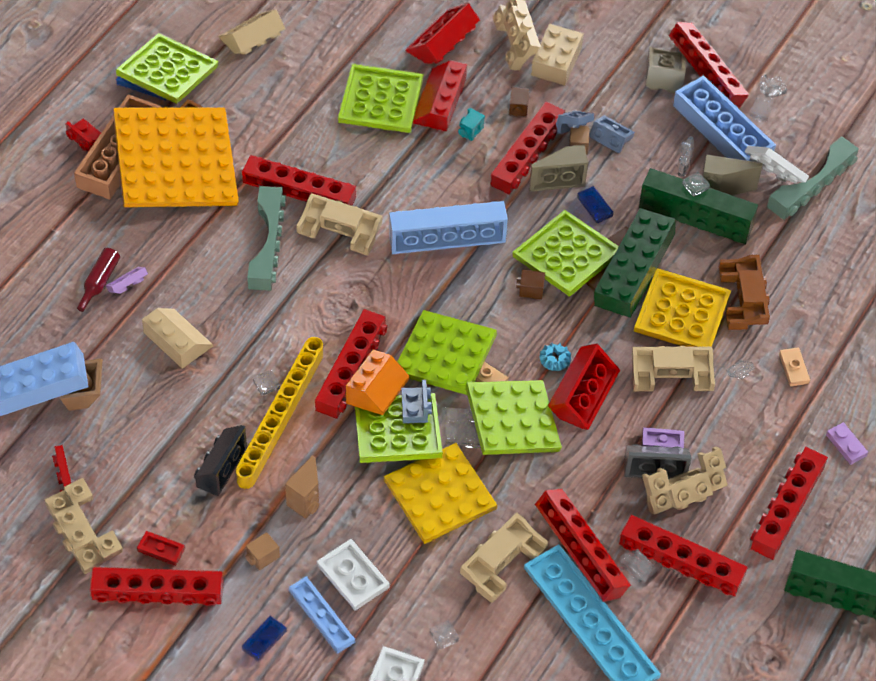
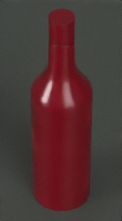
[77,248,121,312]

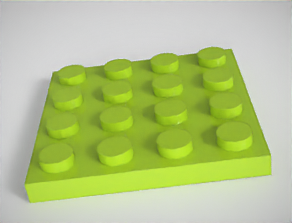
[116,33,218,104]
[338,64,423,133]
[513,210,619,297]
[397,310,497,395]
[465,380,562,455]
[355,393,443,463]

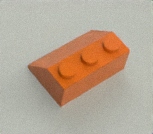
[346,350,409,415]

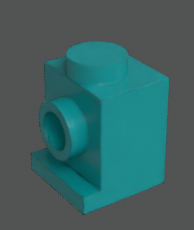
[458,107,485,141]

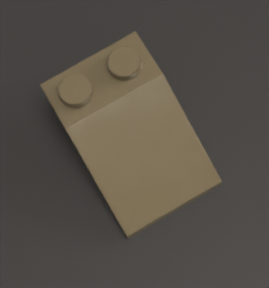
[645,47,685,93]
[529,145,588,191]
[701,155,763,195]

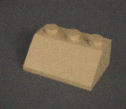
[219,9,285,55]
[142,308,213,369]

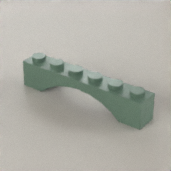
[767,136,859,220]
[247,186,286,291]

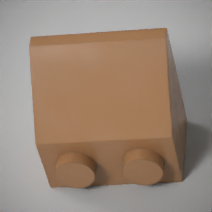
[60,358,103,411]
[285,456,320,519]

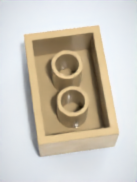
[531,24,584,85]

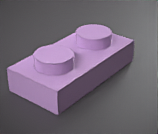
[105,267,148,294]
[826,422,868,465]
[642,427,684,448]

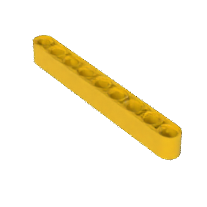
[236,337,323,489]

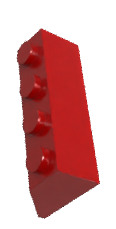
[405,3,480,64]
[413,60,467,132]
[548,343,620,430]

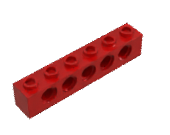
[668,22,749,108]
[490,102,565,195]
[242,155,356,206]
[315,309,388,419]
[750,447,828,560]
[535,489,631,602]
[619,515,748,597]
[90,567,224,606]

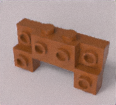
[718,255,770,330]

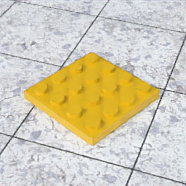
[633,268,731,347]
[384,443,497,544]

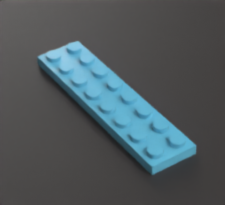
[524,544,661,681]

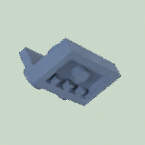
[556,110,595,134]
[589,116,635,153]
[402,380,432,423]

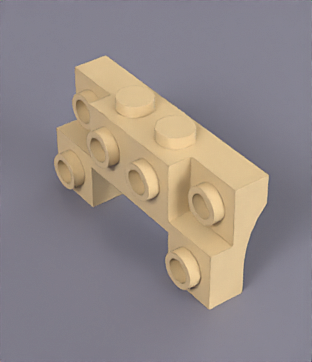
[493,0,541,71]
[297,193,382,256]
[631,346,715,392]
[642,447,728,514]
[45,478,123,575]
[460,513,548,603]

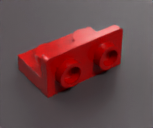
[65,118,101,152]

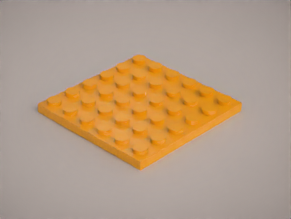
[113,107,239,207]

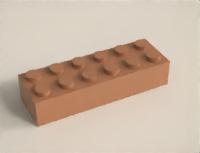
[74,95,161,200]

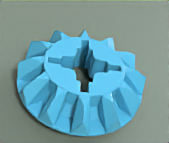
[539,343,571,371]

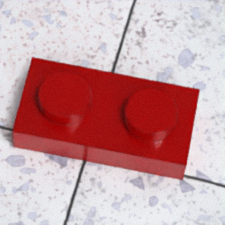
[137,531,185,566]

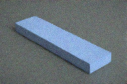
[289,576,355,654]

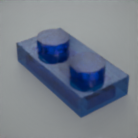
[577,186,614,223]
[242,615,287,662]

